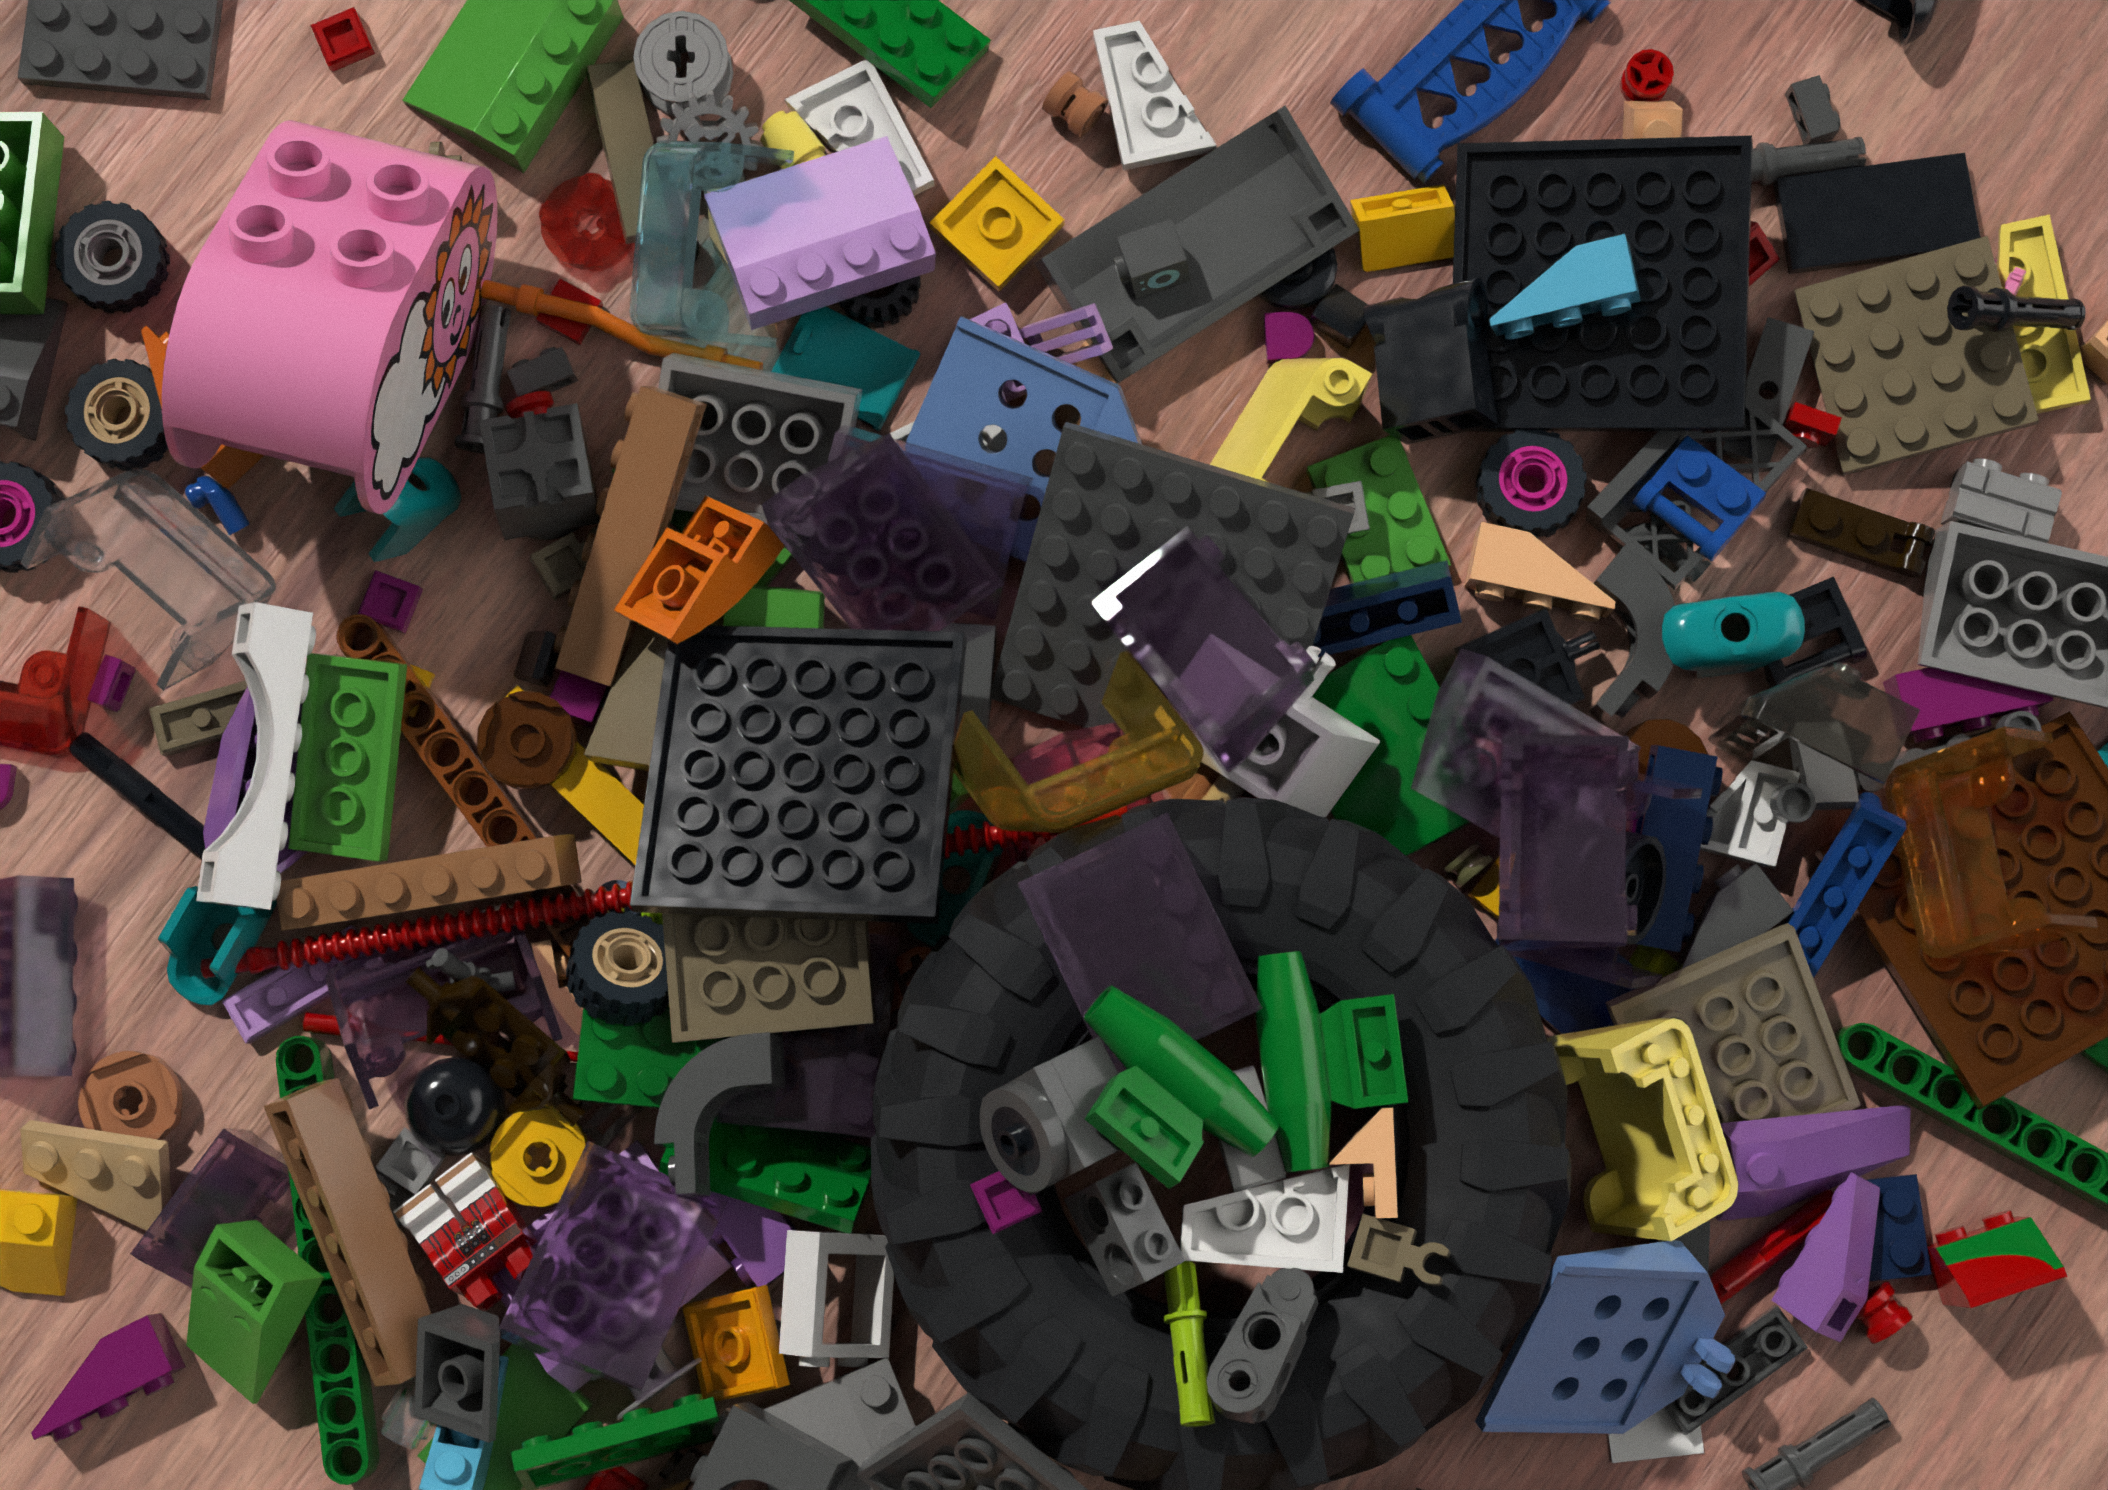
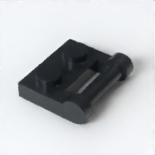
[1741,577,1867,696]

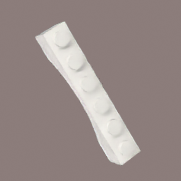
[196,602,316,910]

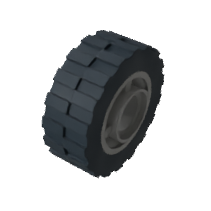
[54,201,170,314]

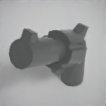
[1616,517,1711,582]
[426,948,515,993]

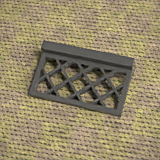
[1586,396,1807,590]

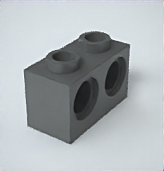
[1064,1162,1185,1297]

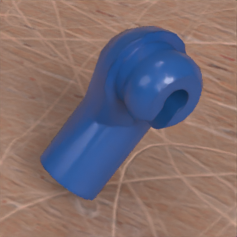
[185,476,250,535]

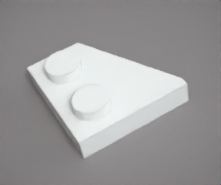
[1700,760,1800,870]

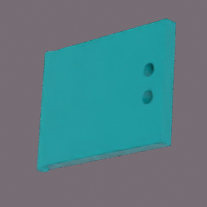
[771,306,921,431]

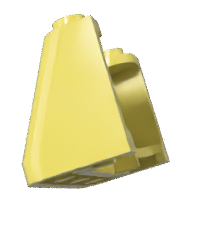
[1210,358,1372,482]
[1547,1018,1738,1242]

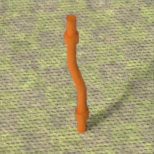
[481,280,763,370]

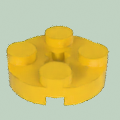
[490,1108,592,1207]

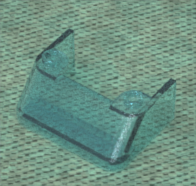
[629,141,794,349]

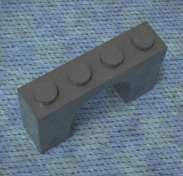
[690,1402,853,1490]

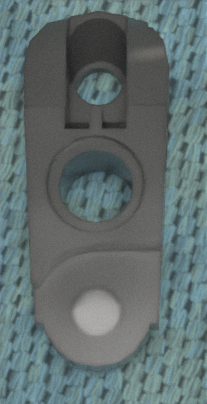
[1206,1267,1318,1424]

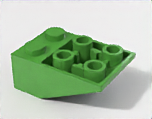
[186,1220,324,1404]

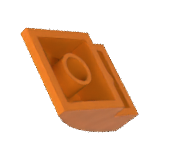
[614,495,788,644]

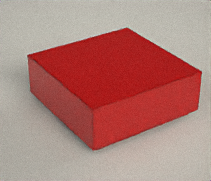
[310,7,375,72]
[536,278,603,345]

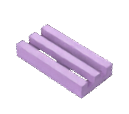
[1019,303,1113,364]

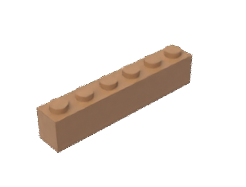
[553,386,707,687]
[276,834,582,931]
[264,1077,432,1387]

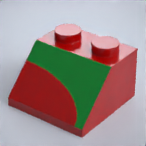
[1927,1210,2068,1308]

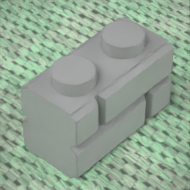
[1941,458,2062,543]

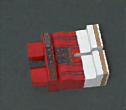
[393,1152,542,1311]

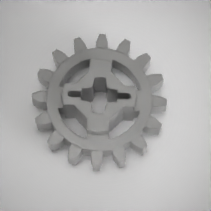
[657,90,762,194]

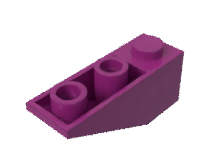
[1883,668,2054,743]
[31,1313,186,1443]

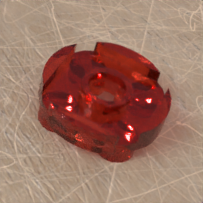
[539,173,633,272]

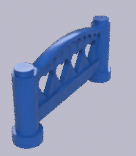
[1330,0,1611,184]

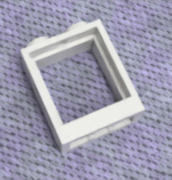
[779,1230,894,1367]

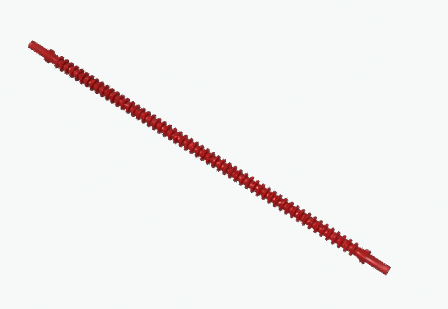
[200,803,1129,978]

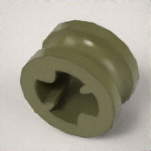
[1444,840,1493,888]

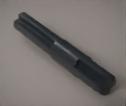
[69,732,205,859]

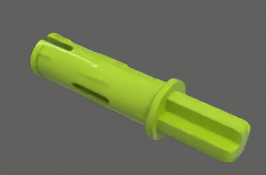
[1164,1261,1215,1427]

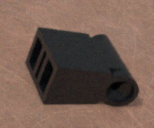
[1363,278,1498,445]

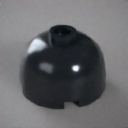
[404,1057,506,1156]

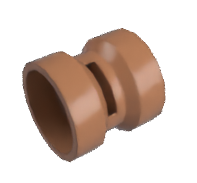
[1042,71,1108,138]

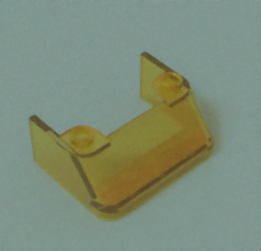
[953,650,1204,833]

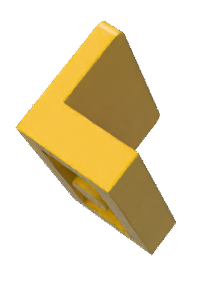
[1350,184,1455,272]

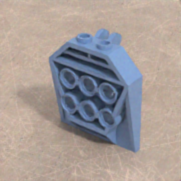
[882,316,1143,562]
[1475,1240,1735,1434]

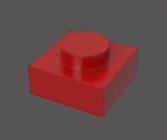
[1783,402,1842,448]

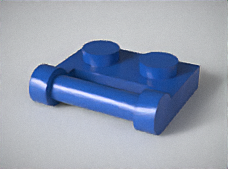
[1632,435,1766,562]

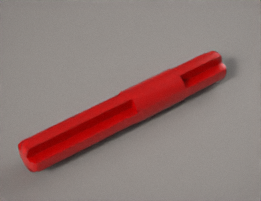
[1709,1190,1834,1304]

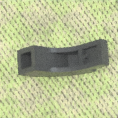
[1589,543,1675,724]
[654,1032,785,1198]

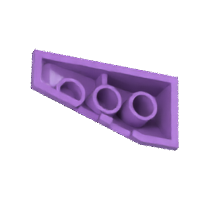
[1715,1105,1911,1221]

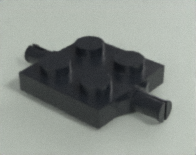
[1445,608,1600,737]

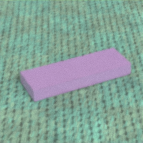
[222,925,378,1044]

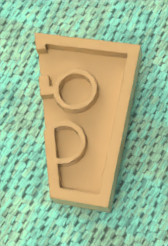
[20,1120,173,1239]

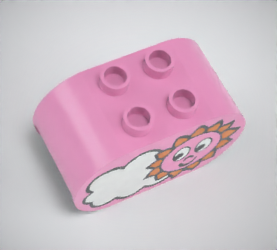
[162,120,497,514]

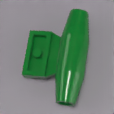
[1256,951,1408,1172]
[1084,985,1279,1189]

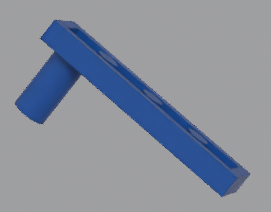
[1783,792,1906,979]

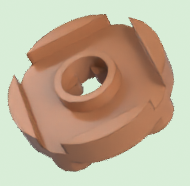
[78,1051,183,1140]

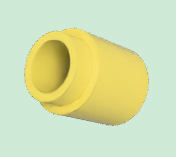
[760,111,826,169]

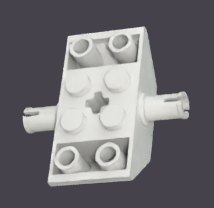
[1159,633,1380,818]

